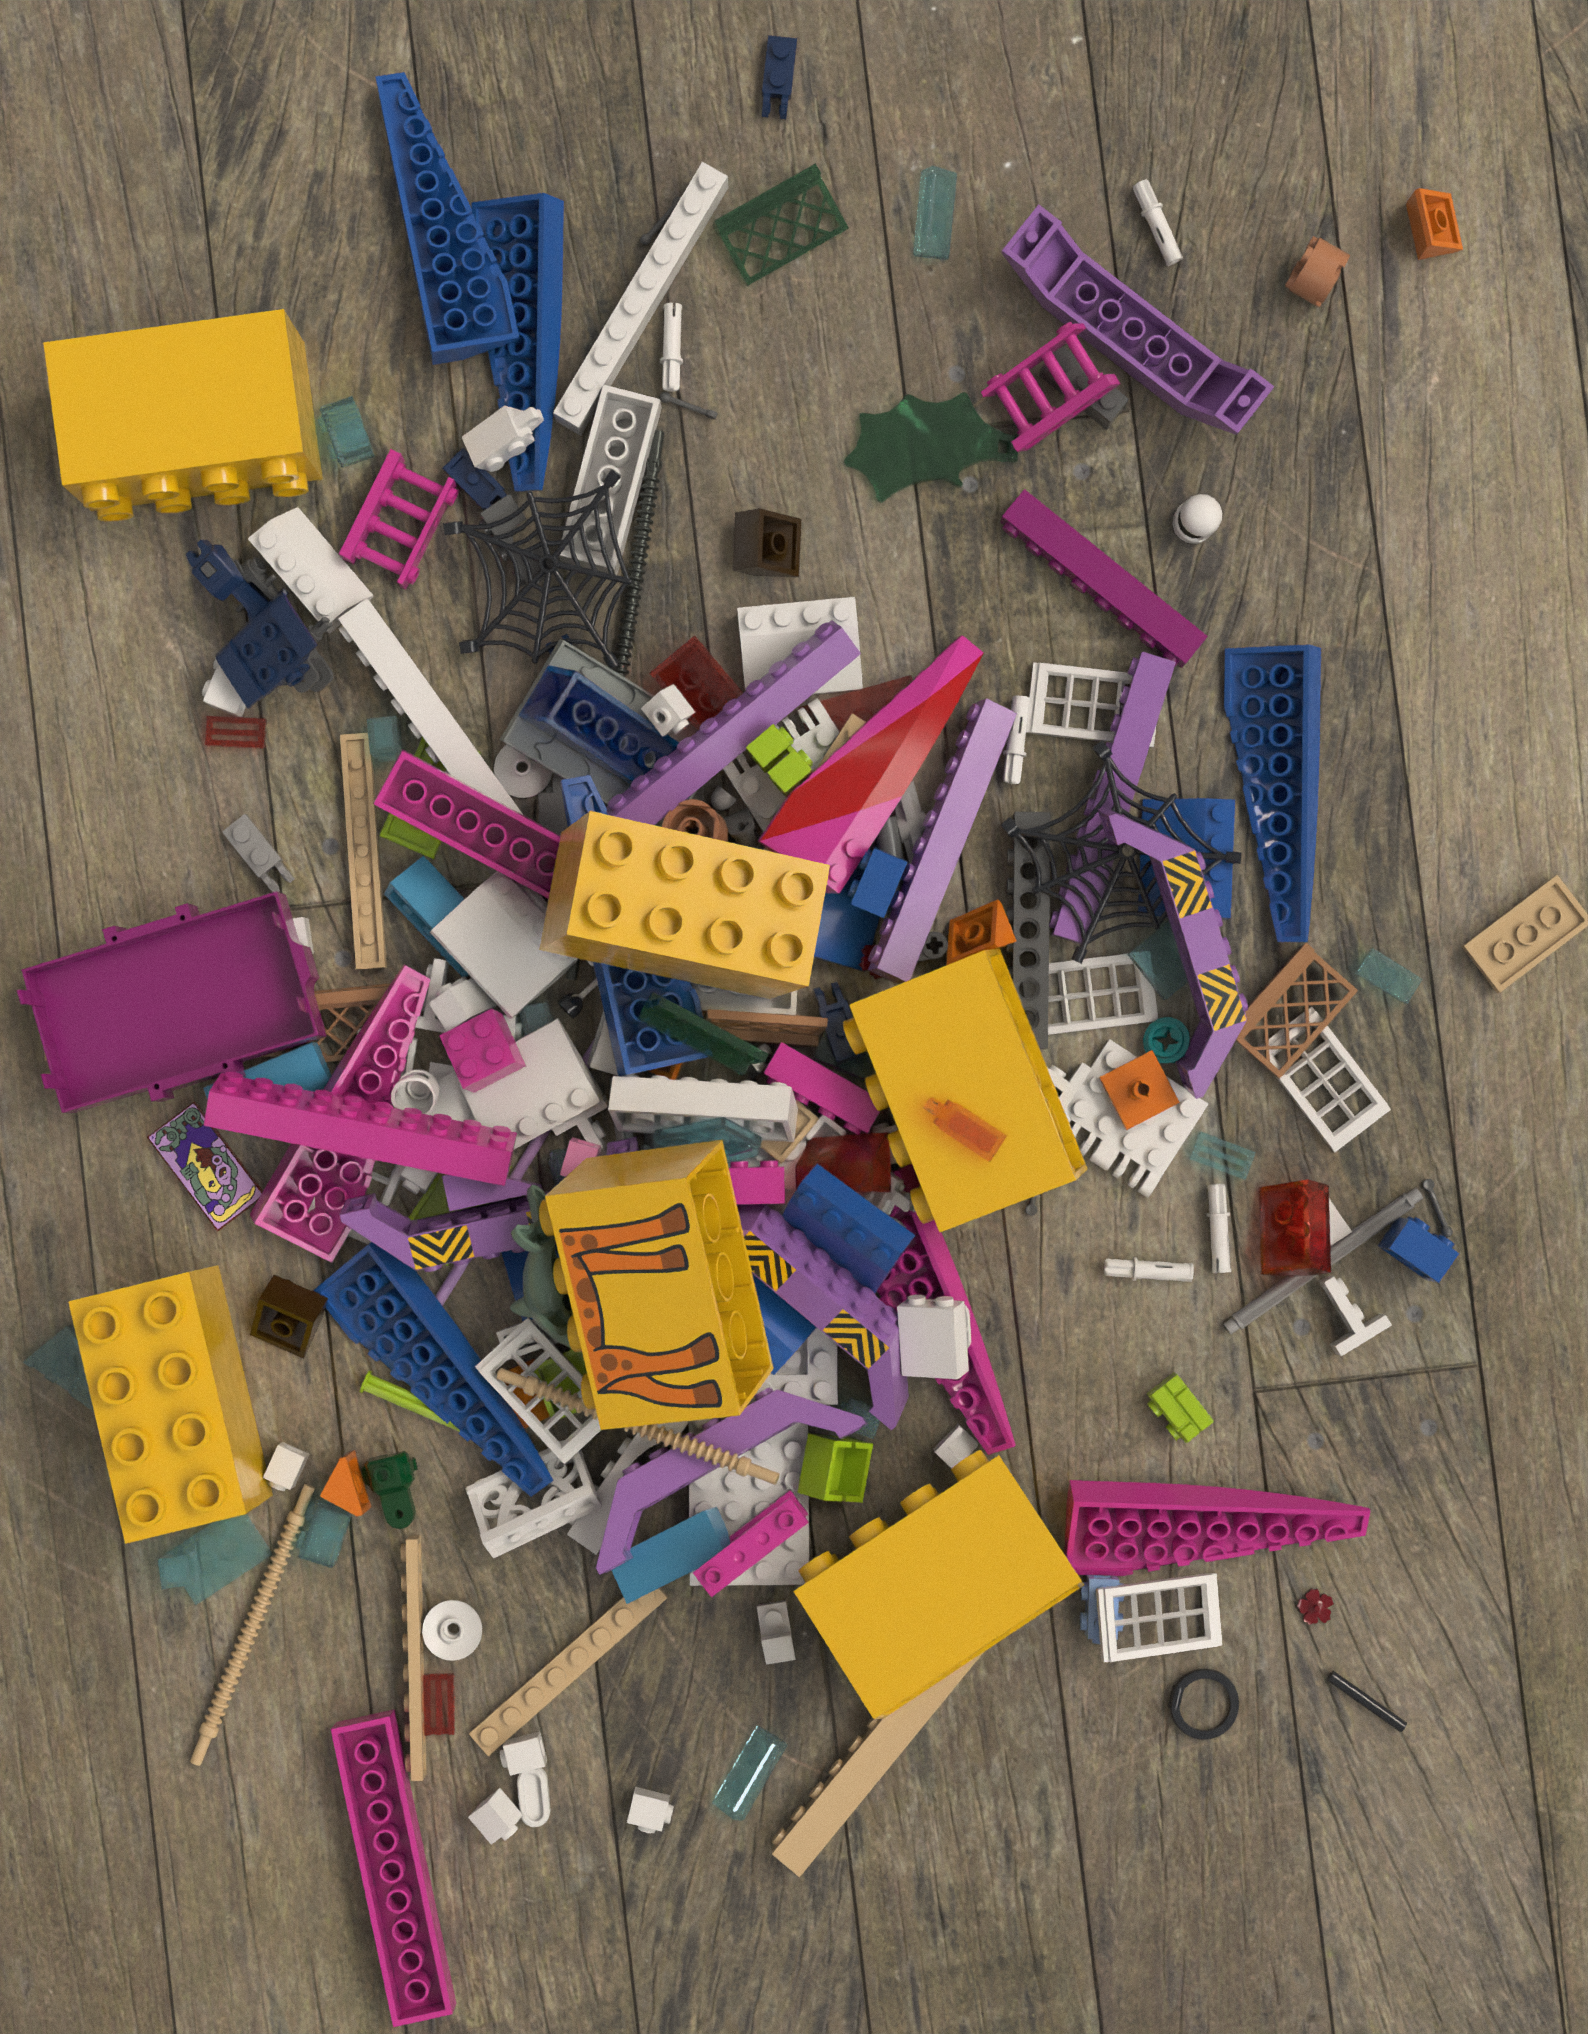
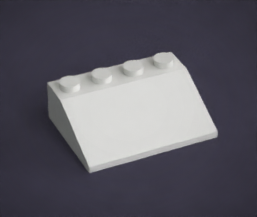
[737,597,863,695]
[430,871,579,1019]
[455,1018,603,1149]

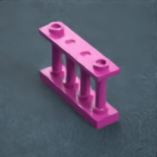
[981,322,1120,452]
[339,449,459,590]
[693,1489,809,1597]

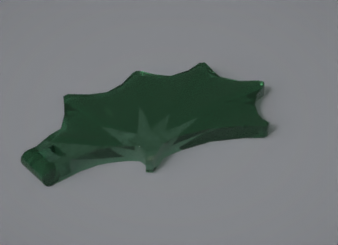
[844,392,1019,503]

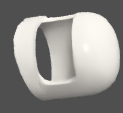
[1172,494,1222,544]
[391,1069,439,1115]

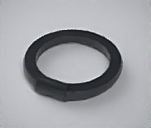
[1168,1668,1239,1740]

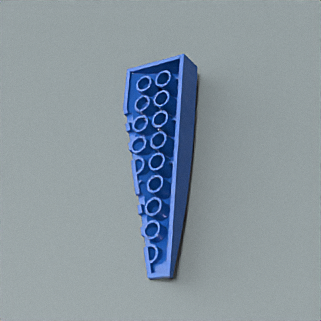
[375,72,519,365]
[471,193,564,492]
[1224,645,1321,942]
[560,775,712,1076]
[313,1242,553,1497]

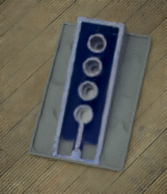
[499,639,701,827]

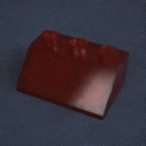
[649,635,743,731]
[795,1132,891,1195]
[1259,1179,1331,1276]

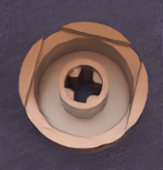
[1285,236,1350,308]
[662,799,728,842]

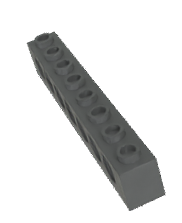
[1006,812,1050,1049]

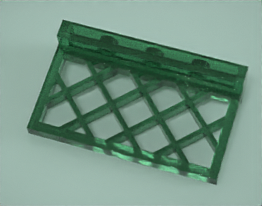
[712,163,849,287]
[638,992,769,1075]

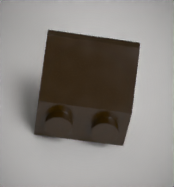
[733,508,801,577]
[250,1275,328,1359]

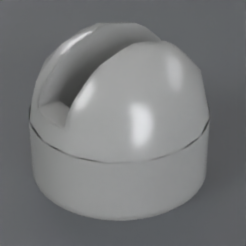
[711,785,736,811]

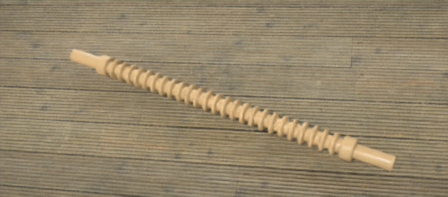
[497,1368,780,1485]
[190,1484,315,1766]

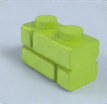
[1147,1372,1214,1443]

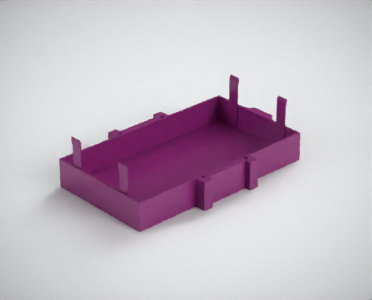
[17,891,327,1113]

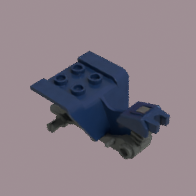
[185,540,333,708]

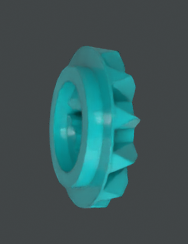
[1143,1017,1191,1064]

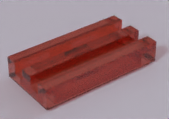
[205,716,267,749]
[423,1673,455,1736]

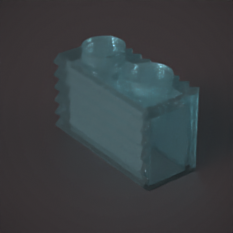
[317,396,375,468]
[296,1497,352,1568]

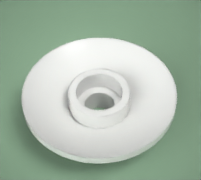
[494,745,553,798]
[422,1600,482,1661]

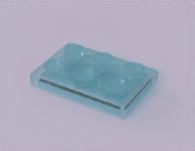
[164,1514,272,1605]

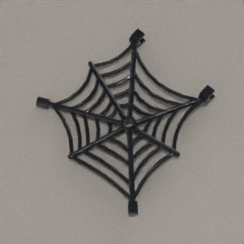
[443,469,632,669]
[1001,740,1241,964]

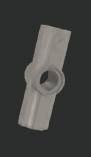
[894,781,926,864]

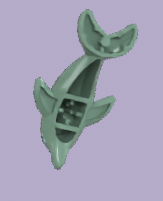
[510,1185,573,1348]

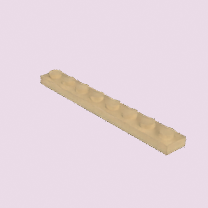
[340,733,387,970]
[401,1535,427,1781]
[469,1587,668,1756]

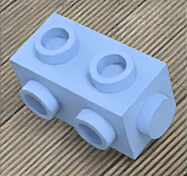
[1080,1575,1124,1644]

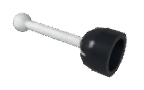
[557,978,598,1019]

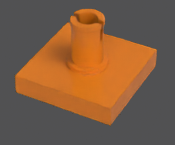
[1099,1050,1180,1130]

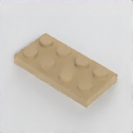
[1461,875,1588,993]

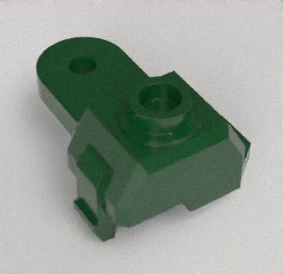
[361,1451,418,1529]

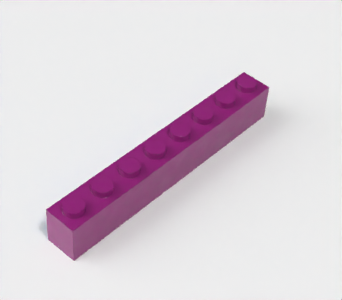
[1000,489,1208,668]

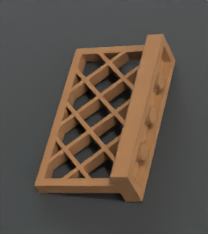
[1235,943,1358,1079]
[284,983,391,1062]
[702,1009,828,1048]

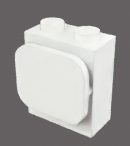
[897,1295,971,1379]

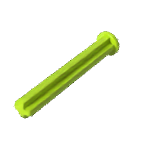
[359,1370,460,1432]

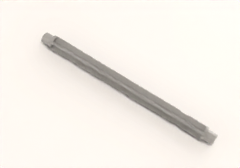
[1223,1188,1423,1335]

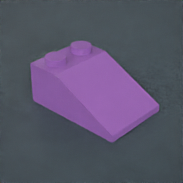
[442,1175,543,1211]

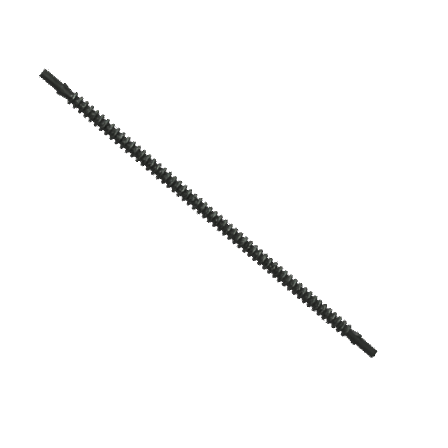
[565,430,665,980]

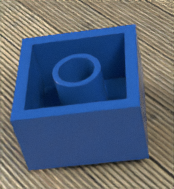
[848,847,908,918]
[1378,1216,1459,1283]

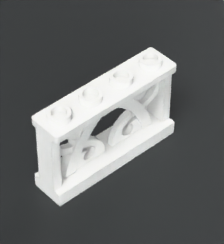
[465,1440,602,1558]

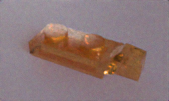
[923,1097,1008,1162]

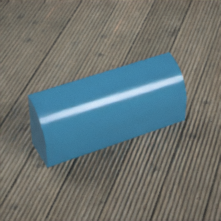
[384,856,469,978]
[203,1042,332,1131]
[612,1507,730,1604]

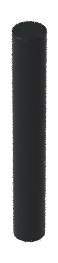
[1327,1670,1407,1732]

